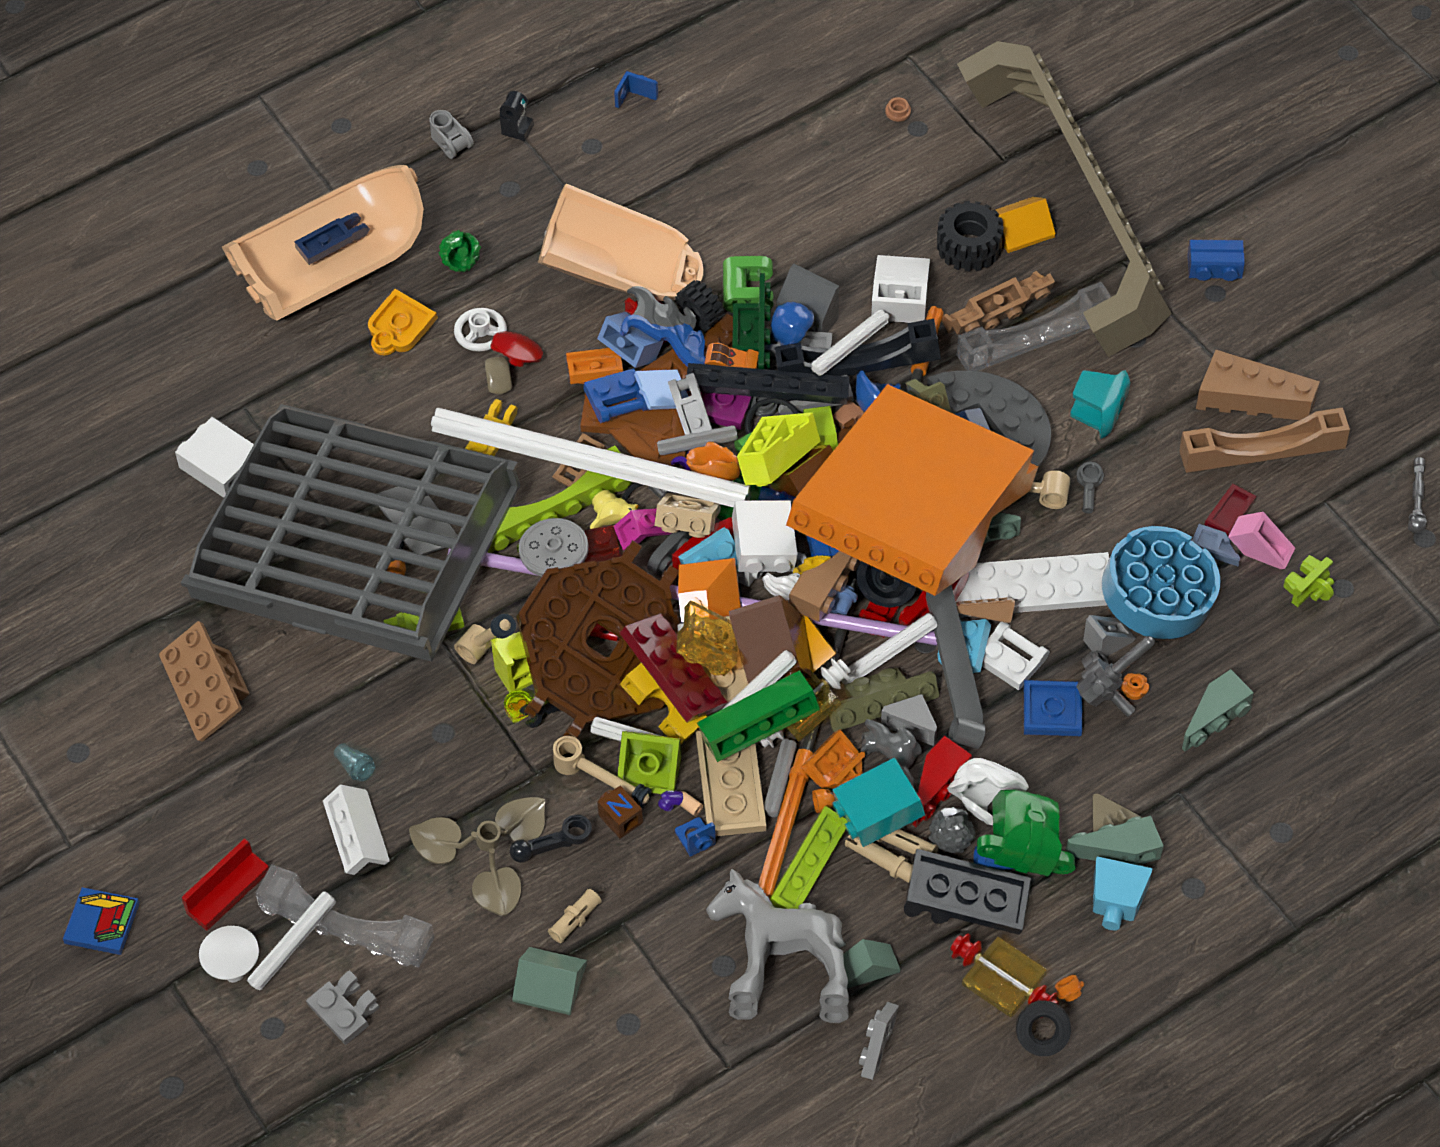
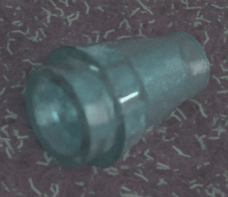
[334,743,375,781]

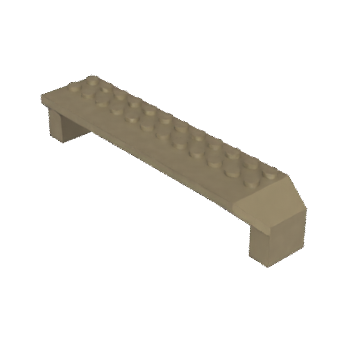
[957,41,1172,357]

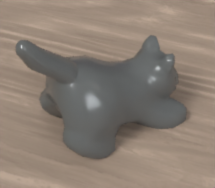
[861,719,921,789]

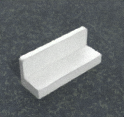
[323,785,390,875]

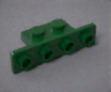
[732,273,771,369]

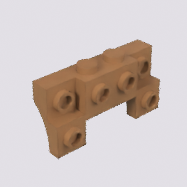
[941,271,1055,335]

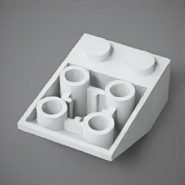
[872,255,930,323]

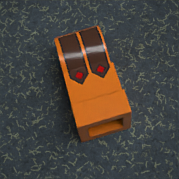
[704,343,759,369]

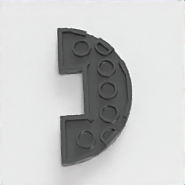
[927,371,1051,474]

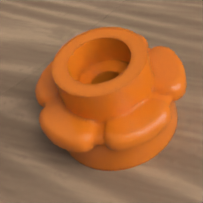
[1121,673,1149,700]
[1055,975,1084,1002]

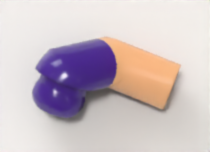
[658,791,703,816]

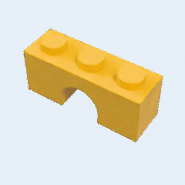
[620,663,707,745]

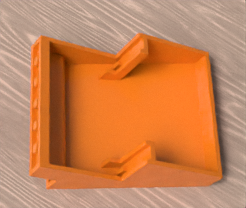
[786,384,1038,596]

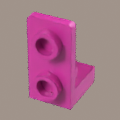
[613,508,671,550]

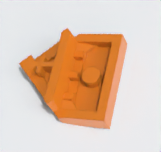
[801,729,865,789]

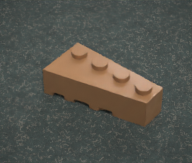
[1196,350,1320,420]

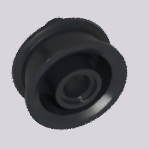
[857,561,917,607]

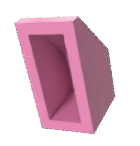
[1228,512,1295,569]

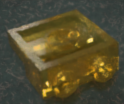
[676,600,738,677]

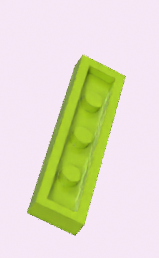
[769,806,847,909]

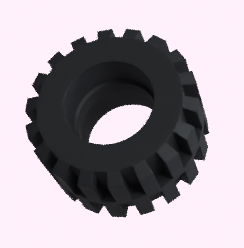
[937,201,1004,272]

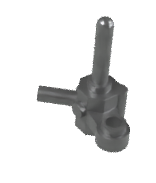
[1076,636,1155,717]

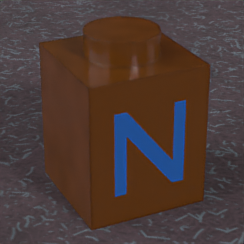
[597,785,643,839]

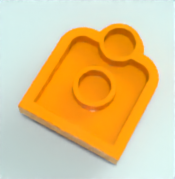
[368,289,438,356]

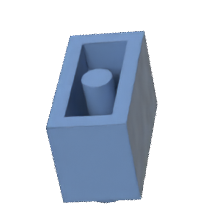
[597,311,664,368]

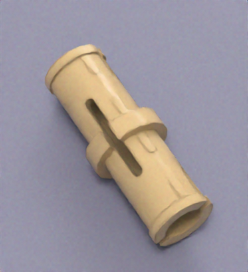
[548,889,602,943]

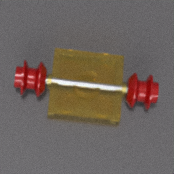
[950,933,1059,1018]

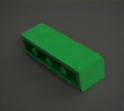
[697,670,820,762]

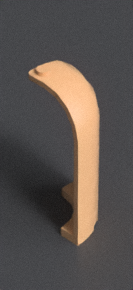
[222,165,424,321]

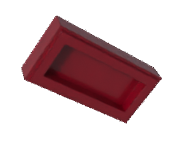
[1204,483,1257,538]

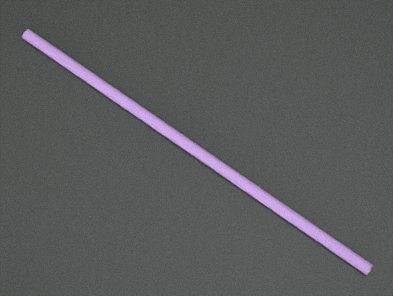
[448,549,937,646]

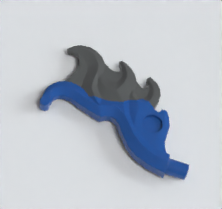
[620,286,705,367]

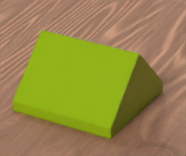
[617,731,681,794]

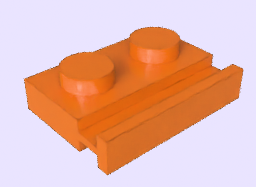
[566,348,623,384]

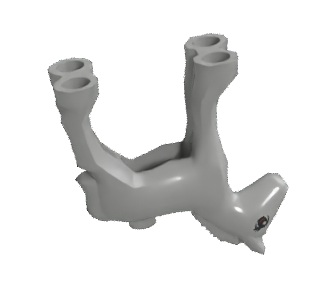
[706,869,849,1023]

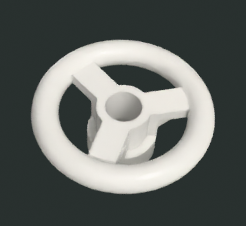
[454,308,507,352]

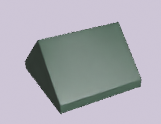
[512,947,587,1015]

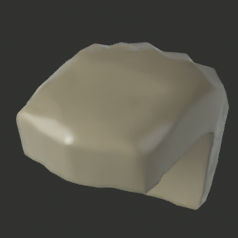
[485,357,512,395]

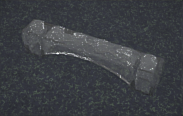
[957,282,1111,371]
[255,864,434,968]

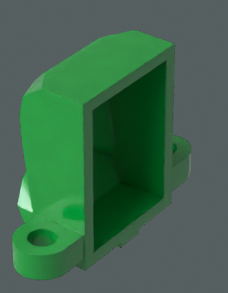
[977,789,1075,876]

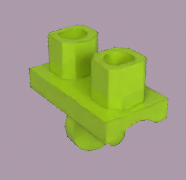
[1283,555,1334,607]

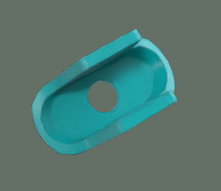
[1070,370,1131,440]

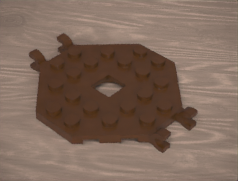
[516,540,679,738]

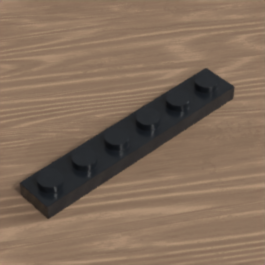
[685,363,850,405]

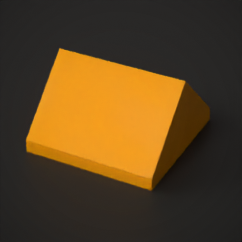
[995,197,1055,253]

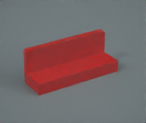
[182,839,270,931]

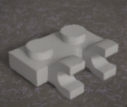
[306,970,380,1045]

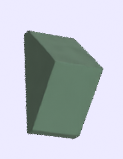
[843,939,900,989]

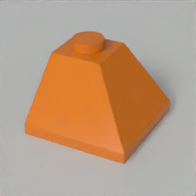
[678,558,741,622]

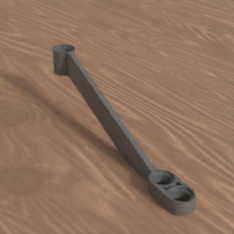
[926,585,985,749]

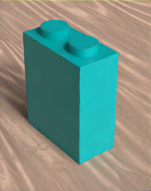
[832,757,925,847]

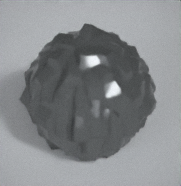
[928,807,975,853]

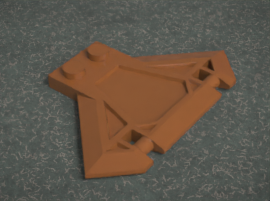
[580,349,692,467]

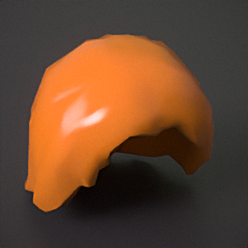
[686,442,741,481]

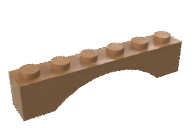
[1179,408,1350,473]
[789,551,860,622]

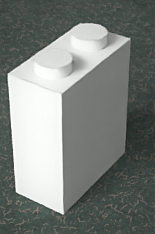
[175,417,254,497]
[732,501,797,573]

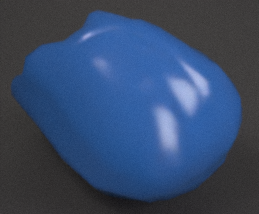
[771,302,814,345]
[856,371,901,412]

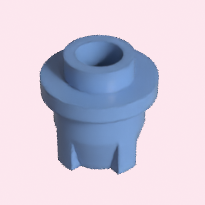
[830,585,858,615]

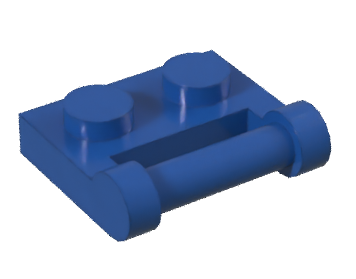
[583,368,649,423]

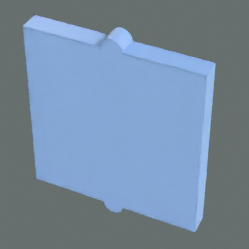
[634,370,689,410]

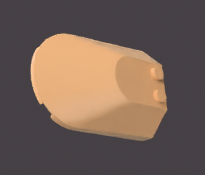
[538,184,703,301]

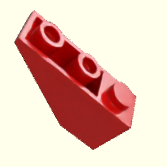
[913,736,972,827]

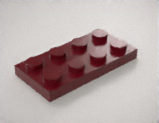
[620,614,728,723]

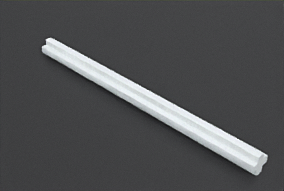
[431,408,751,507]

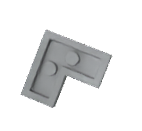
[859,1002,899,1080]

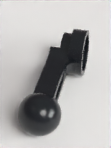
[509,814,592,863]

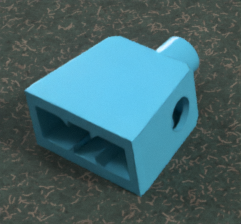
[1093,857,1152,930]

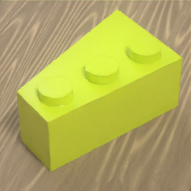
[737,412,821,487]
[491,632,533,695]

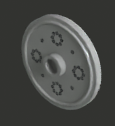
[519,518,589,577]

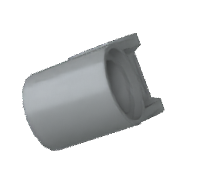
[430,110,474,159]

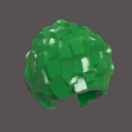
[439,230,481,272]

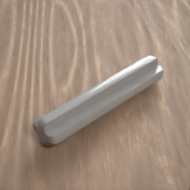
[657,426,738,455]
[764,739,797,818]

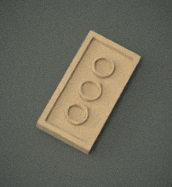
[696,731,766,836]

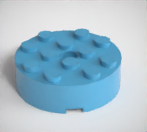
[1102,526,1220,639]

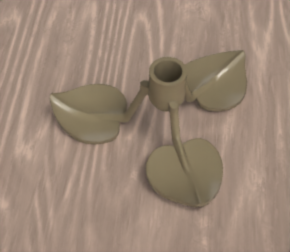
[409,797,545,916]

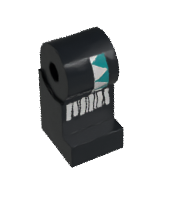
[499,91,534,141]

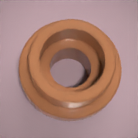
[885,97,911,122]

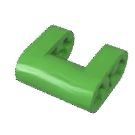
[723,256,774,312]

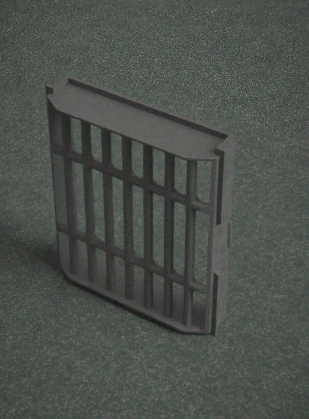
[181,404,520,662]

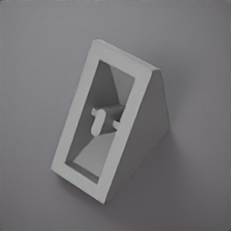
[1083,615,1136,657]
[881,694,937,746]

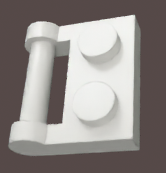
[982,622,1050,690]

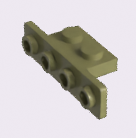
[827,667,939,732]

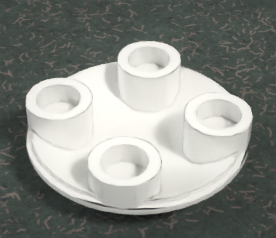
[199,926,259,983]

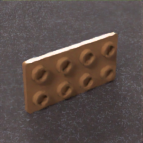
[159,621,250,742]

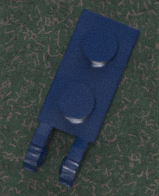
[294,212,370,265]

